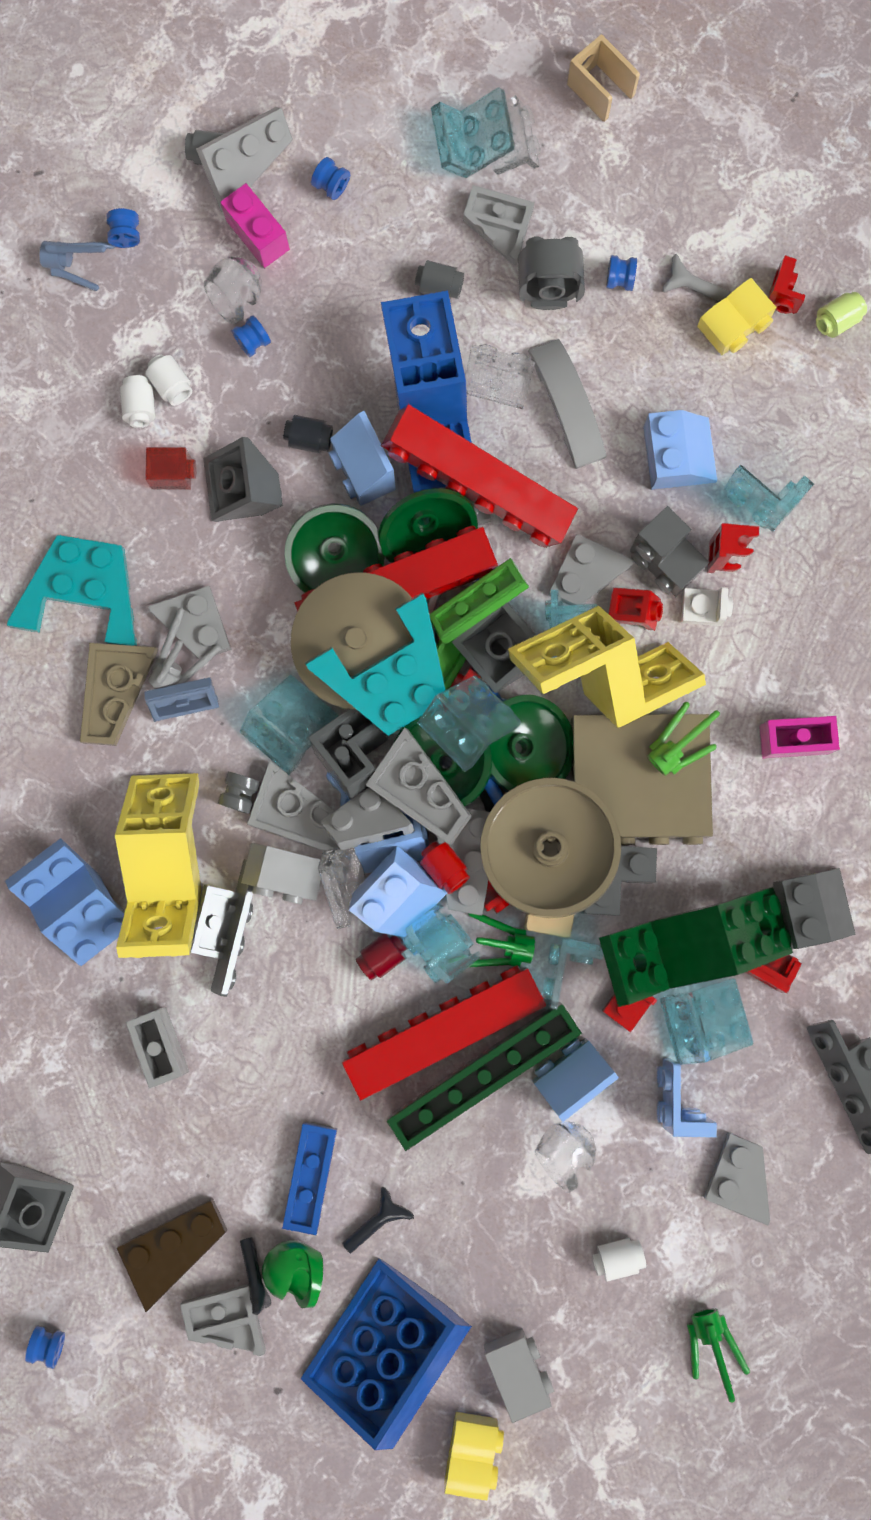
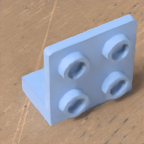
[657,1058,717,1138]

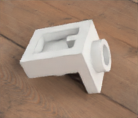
[681,587,733,626]

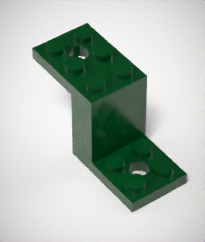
[599,887,793,1007]

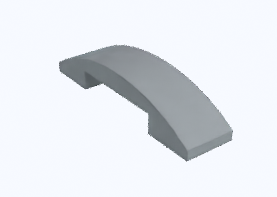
[529,339,607,469]

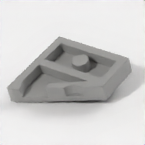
[548,534,634,609]
[320,787,415,850]

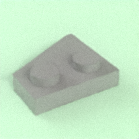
[463,185,535,265]
[148,586,232,660]
[703,1132,770,1225]
[180,1284,266,1356]

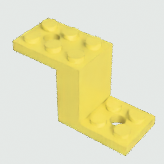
[508,606,706,728]
[115,773,202,958]

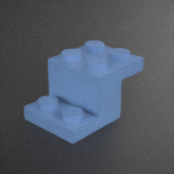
[5,838,125,966]

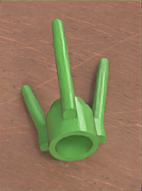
[647,702,720,776]

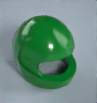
[262,1240,323,1309]

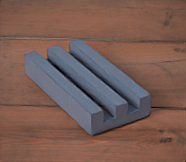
[144,677,219,722]

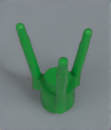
[451,913,535,968]
[687,1308,750,1403]

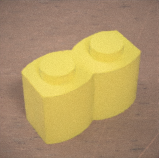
[697,278,777,356]
[444,1412,504,1501]

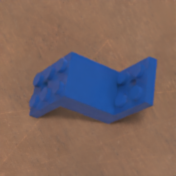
[381,290,472,493]

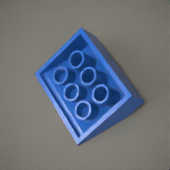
[301,1259,472,1450]

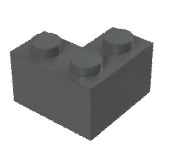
[630,506,710,597]
[308,709,388,800]
[581,846,657,916]

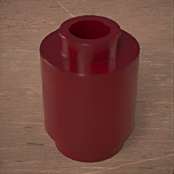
[355,933,408,981]

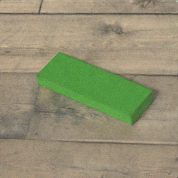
[429,558,529,644]

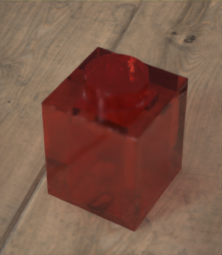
[145,447,197,490]

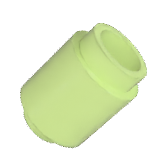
[816,292,867,338]

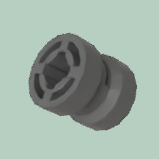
[217,772,260,814]

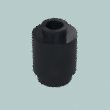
[283,415,333,454]

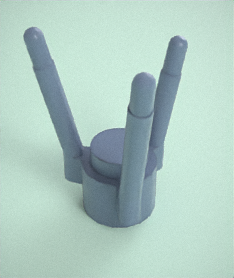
[39,241,115,291]

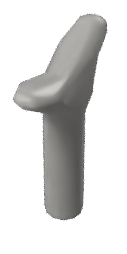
[663,254,730,302]

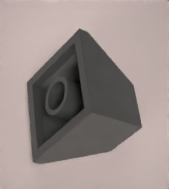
[203,437,283,522]

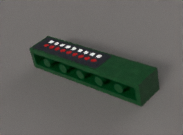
[386,1002,582,1151]

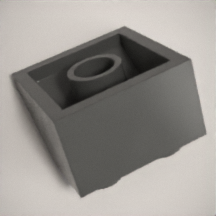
[452,602,536,693]
[773,868,856,949]
[0,1162,74,1253]

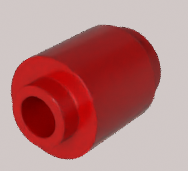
[420,841,470,894]

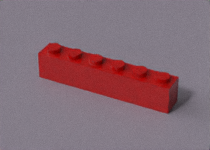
[381,404,579,548]
[294,526,498,612]
[342,965,547,1101]

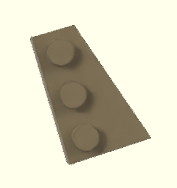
[80,643,158,746]

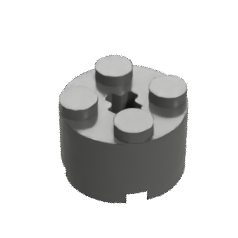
[518,236,585,310]

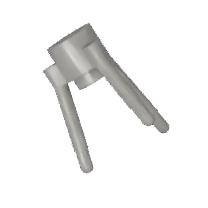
[148,608,221,689]

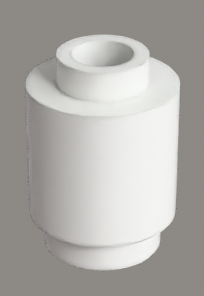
[146,355,192,406]
[120,375,156,428]
[592,1238,646,1282]

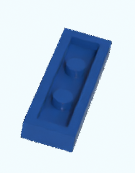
[282,1122,338,1235]

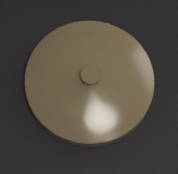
[290,573,413,710]
[481,778,621,918]

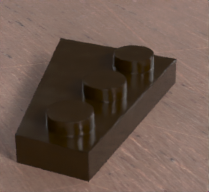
[117,1199,228,1312]

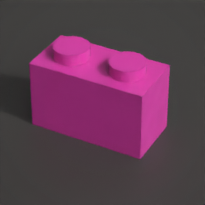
[220,183,290,269]
[759,716,840,759]

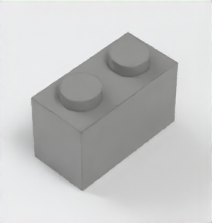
[241,843,326,905]
[126,1007,189,1089]
[484,1328,554,1423]

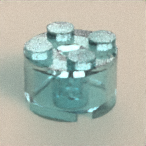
[402,903,481,983]

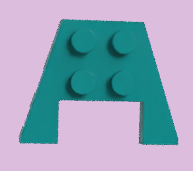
[7,535,137,646]
[305,592,447,736]

